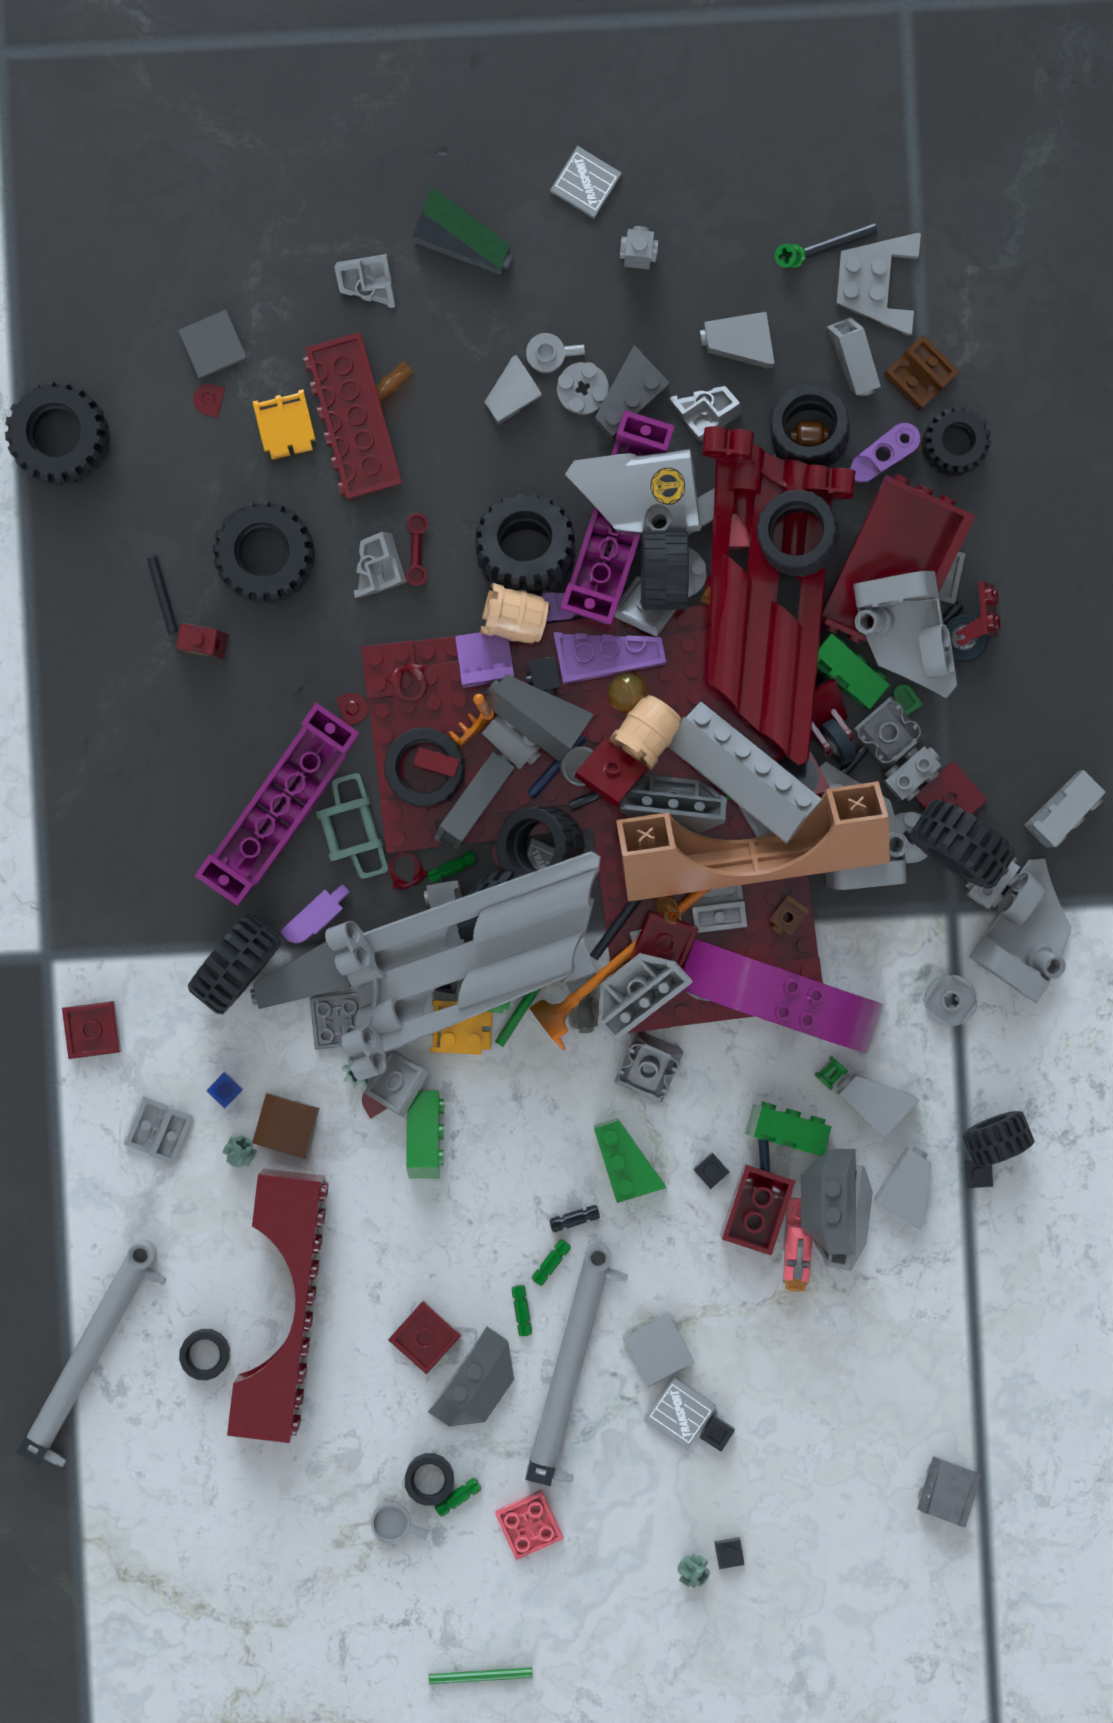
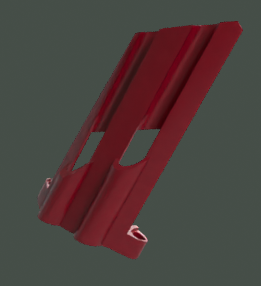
[702,426,856,766]

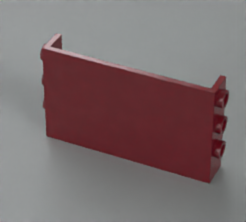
[822,474,975,648]

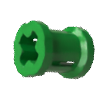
[775,244,806,268]
[814,1056,848,1090]

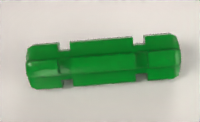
[428,851,477,884]
[532,1239,571,1286]
[511,1285,532,1337]
[434,1478,482,1517]

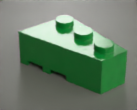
[817,633,889,710]
[406,1091,445,1179]
[745,1101,832,1156]
[593,1118,667,1203]

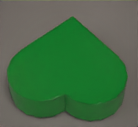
[892,684,923,715]

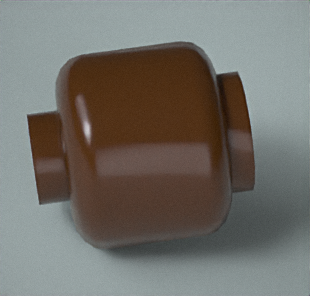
[790,420,828,447]

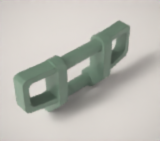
[316,773,388,879]

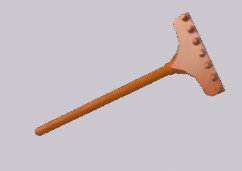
[448,694,498,749]
[529,890,709,1050]

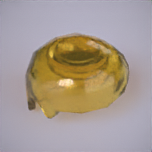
[607,672,648,713]

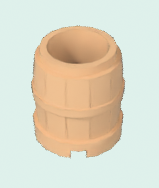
[481,583,549,644]
[610,695,681,770]

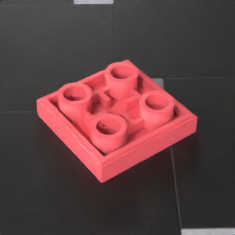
[495,1490,563,1560]

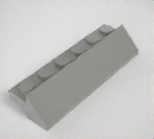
[668,702,822,844]

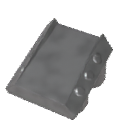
[852,696,925,770]
[615,1031,684,1102]
[917,1456,981,1527]

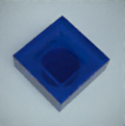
[206,1072,243,1109]

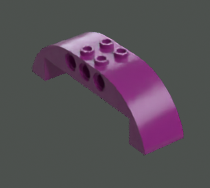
[560,410,675,625]
[195,703,360,906]
[683,939,884,1053]

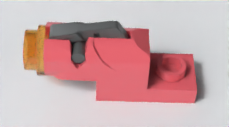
[783,1197,813,1291]

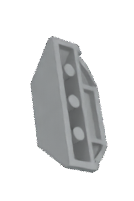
[598,953,693,1042]
[813,1165,873,1271]

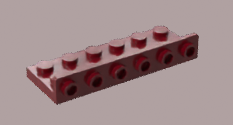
[303,332,403,501]

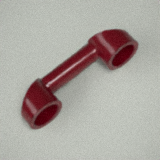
[405,513,428,587]

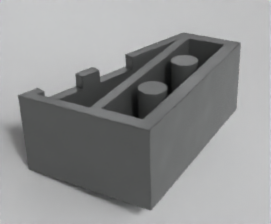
[594,345,670,441]

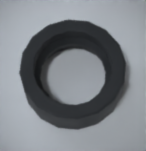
[179,1329,230,1381]
[404,1453,454,1506]

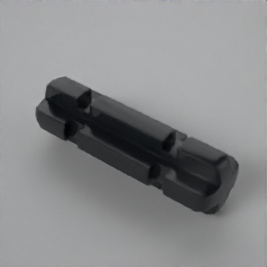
[549,1205,600,1232]

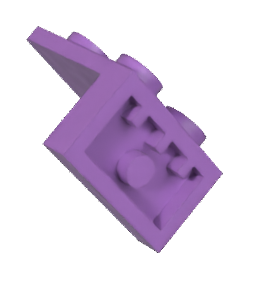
[455,632,514,688]

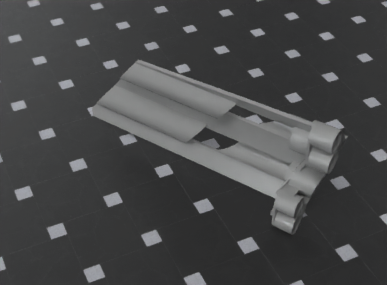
[325,851,601,1081]

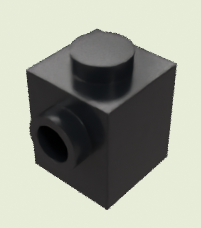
[526,656,561,695]

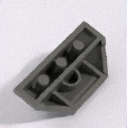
[620,775,727,834]
[801,1148,856,1255]
[428,1326,515,1427]

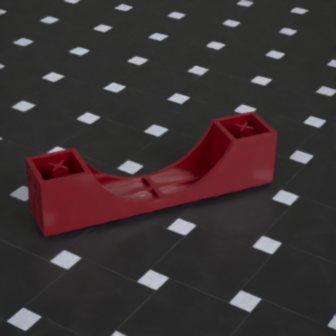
[227,1168,329,1443]

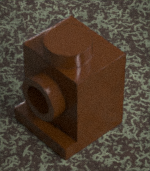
[768,895,810,937]

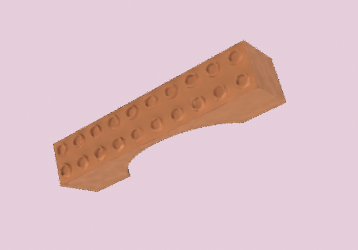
[616,781,890,902]

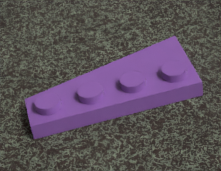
[553,632,666,685]

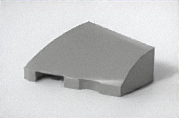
[334,254,396,308]
[484,355,542,425]
[669,386,742,442]
[354,532,406,598]

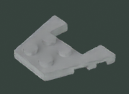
[836,233,921,336]

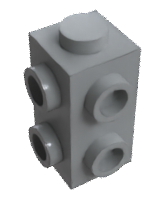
[620,226,658,269]
[482,715,541,769]
[882,746,942,801]
[965,857,1020,909]

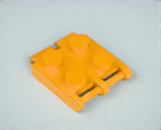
[253,389,316,460]
[430,1000,493,1055]

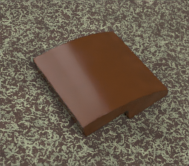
[883,335,960,411]
[252,1093,320,1158]

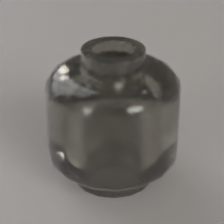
[568,993,599,1033]

